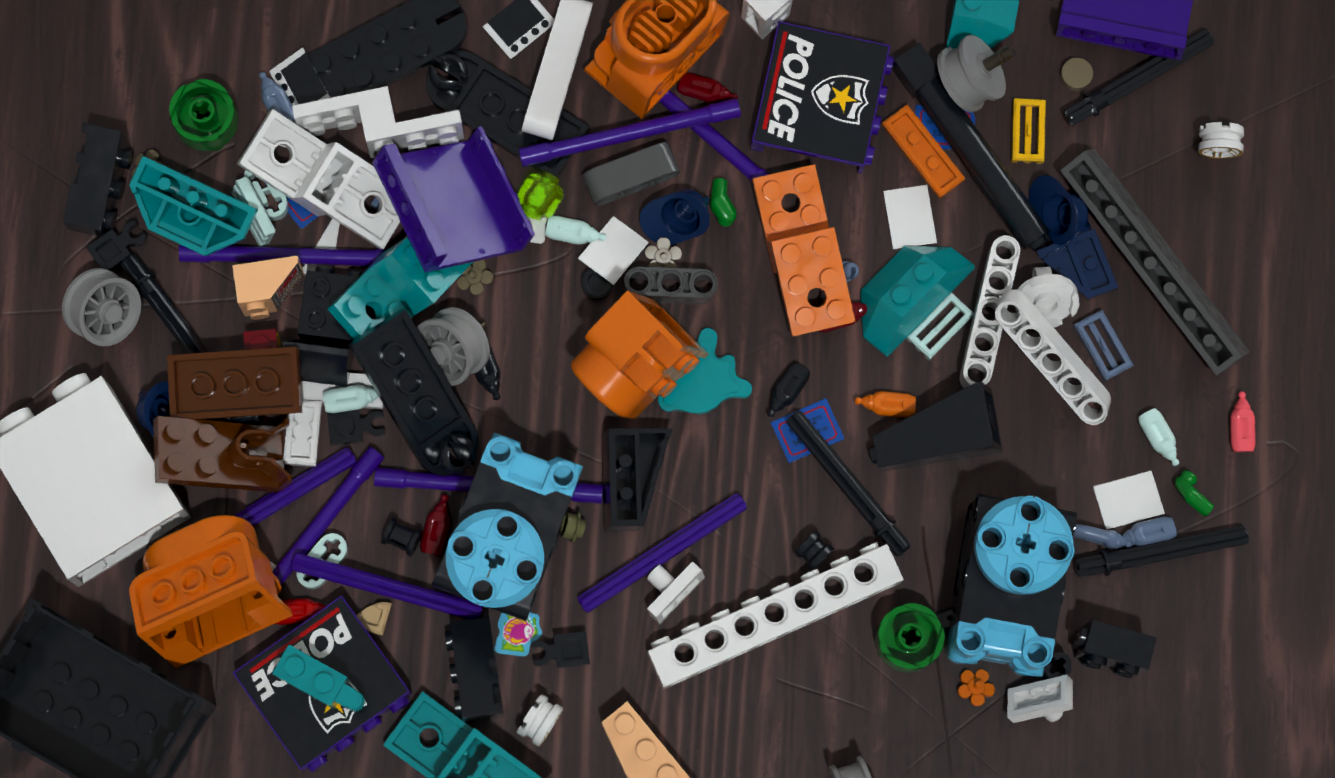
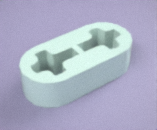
[244,170,289,221]
[296,533,348,590]

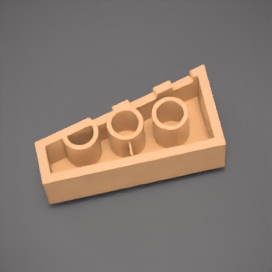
[601,701,690,778]

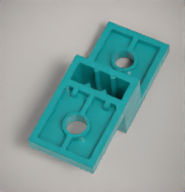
[327,236,473,340]
[383,691,542,778]

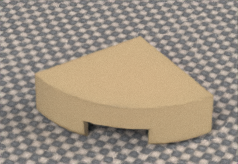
[356,602,392,636]

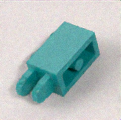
[272,645,366,712]

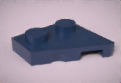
[1036,228,1118,300]

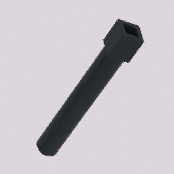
[892,43,1051,251]

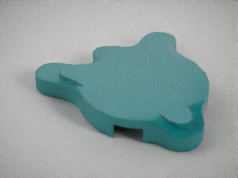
[658,328,752,415]

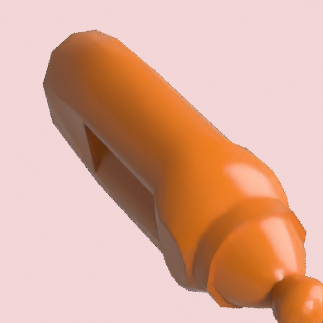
[855,391,916,418]

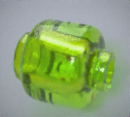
[517,171,564,221]

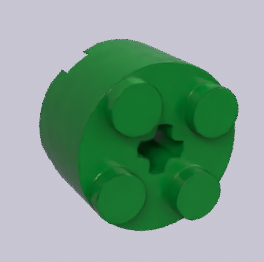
[169,79,238,151]
[875,603,945,673]

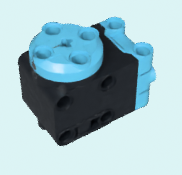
[432,432,583,622]
[945,494,1077,677]

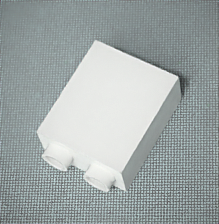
[0,373,192,587]

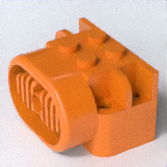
[584,0,730,119]
[570,290,708,419]
[129,515,293,668]

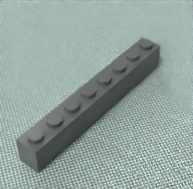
[1060,148,1250,376]

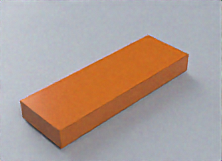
[882,104,966,200]

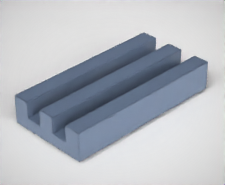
[1073,310,1134,382]

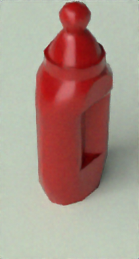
[275,598,326,625]

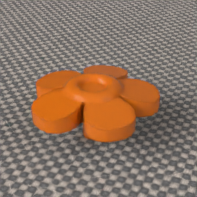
[957,669,995,706]

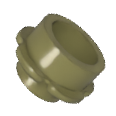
[560,511,586,543]

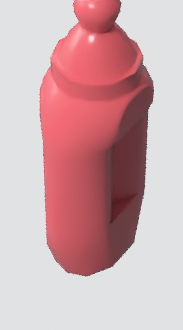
[1230,391,1256,453]

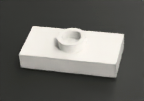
[283,400,323,467]

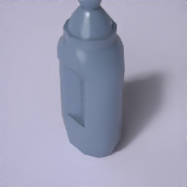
[259,72,296,123]
[1122,516,1177,547]
[1073,524,1132,549]

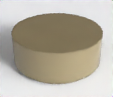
[1060,58,1093,91]

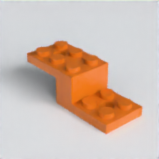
[752,164,855,337]

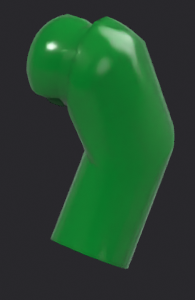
[710,178,737,227]
[1175,470,1214,517]

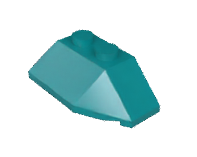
[945,0,1019,49]
[129,156,258,256]
[861,246,975,357]

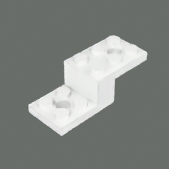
[292,86,464,158]
[237,109,400,249]

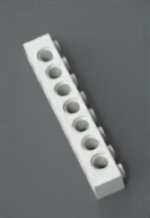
[647,543,904,690]

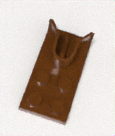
[167,347,303,420]
[153,416,292,492]

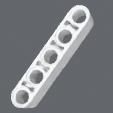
[522,0,593,140]
[959,235,1020,388]
[995,289,1111,425]

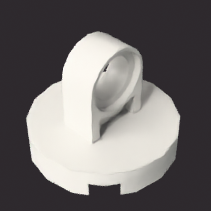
[1015,266,1080,327]

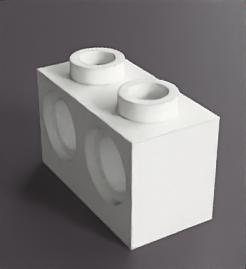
[741,0,793,39]

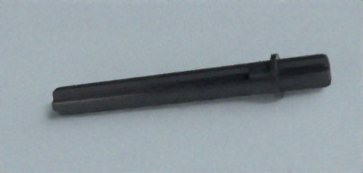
[1063,28,1214,126]
[120,254,208,354]
[786,411,910,557]
[1074,526,1249,578]

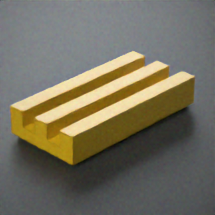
[1011,98,1046,164]

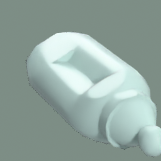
[545,216,606,245]
[323,384,378,413]
[1138,408,1179,466]

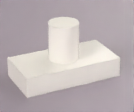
[647,561,705,624]
[1007,674,1073,723]

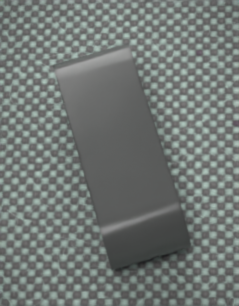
[583,142,680,206]
[624,267,718,304]

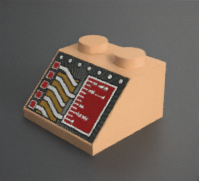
[232,256,304,320]

